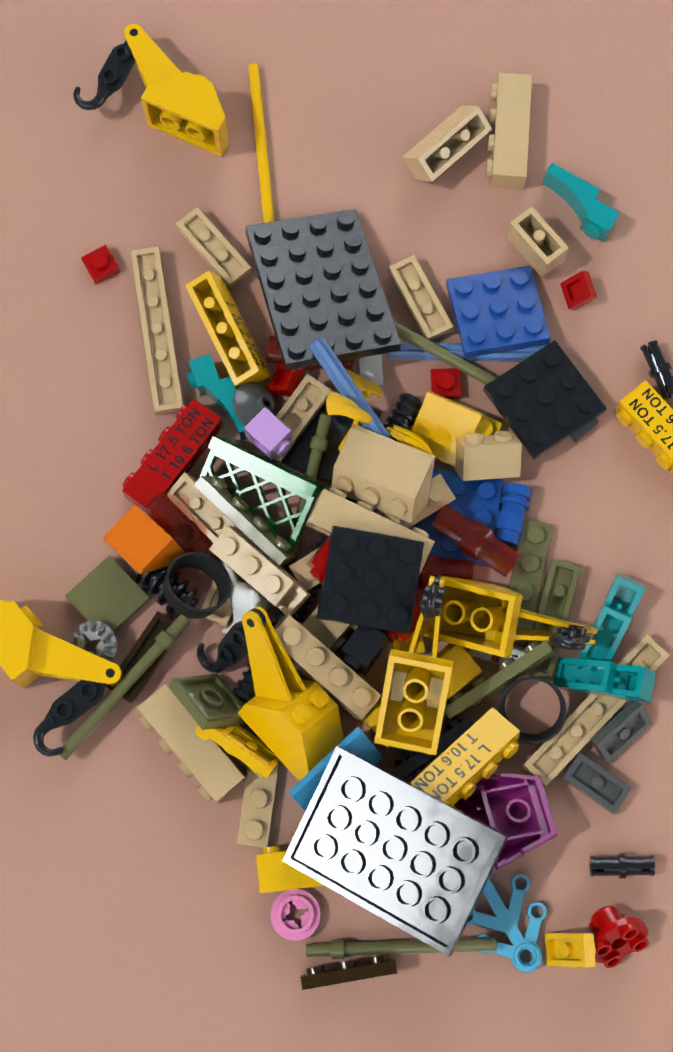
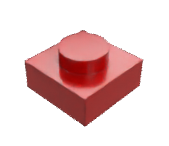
[81,245,120,285]
[560,270,597,310]
[268,364,304,396]
[430,368,461,400]

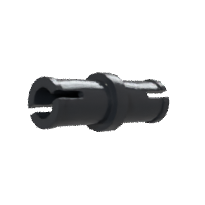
[640,340,673,400]
[589,853,655,879]

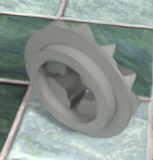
[72,620,117,662]

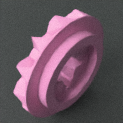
[270,889,321,941]

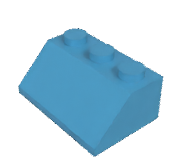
[289,727,383,812]

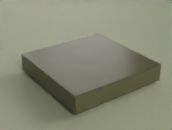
[65,555,151,633]
[168,673,246,730]

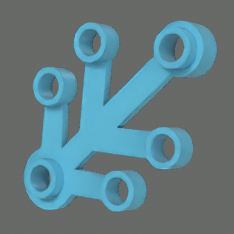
[467,874,547,973]

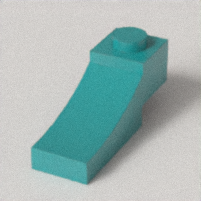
[542,163,620,242]
[186,354,248,441]
[578,572,645,661]
[553,657,656,703]

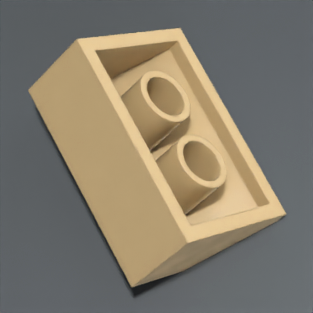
[331,424,435,523]

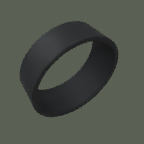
[163,552,231,619]
[498,677,567,744]

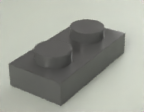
[590,701,653,764]
[561,752,632,814]

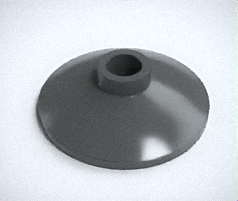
[233,382,282,426]

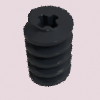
[134,566,200,619]

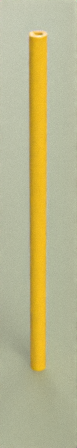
[248,63,275,223]

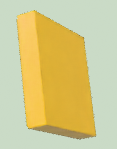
[411,391,483,467]

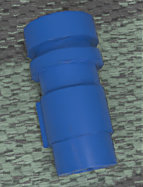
[494,483,533,548]

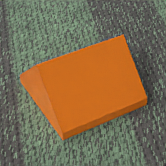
[103,504,185,574]

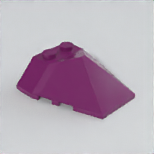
[411,770,558,873]

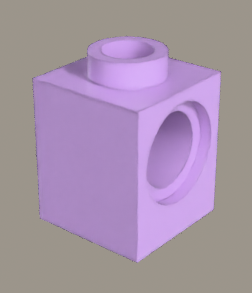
[244,407,292,460]

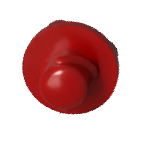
[589,906,649,968]

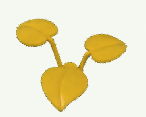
[326,369,433,455]

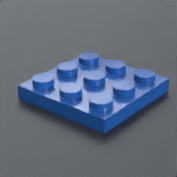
[446,266,551,358]
[409,469,503,567]

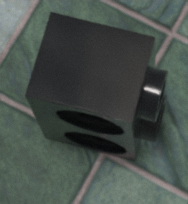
[341,626,389,676]

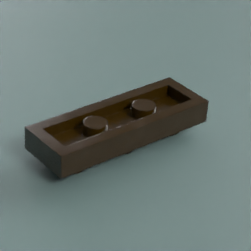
[106,611,183,704]
[300,954,397,990]

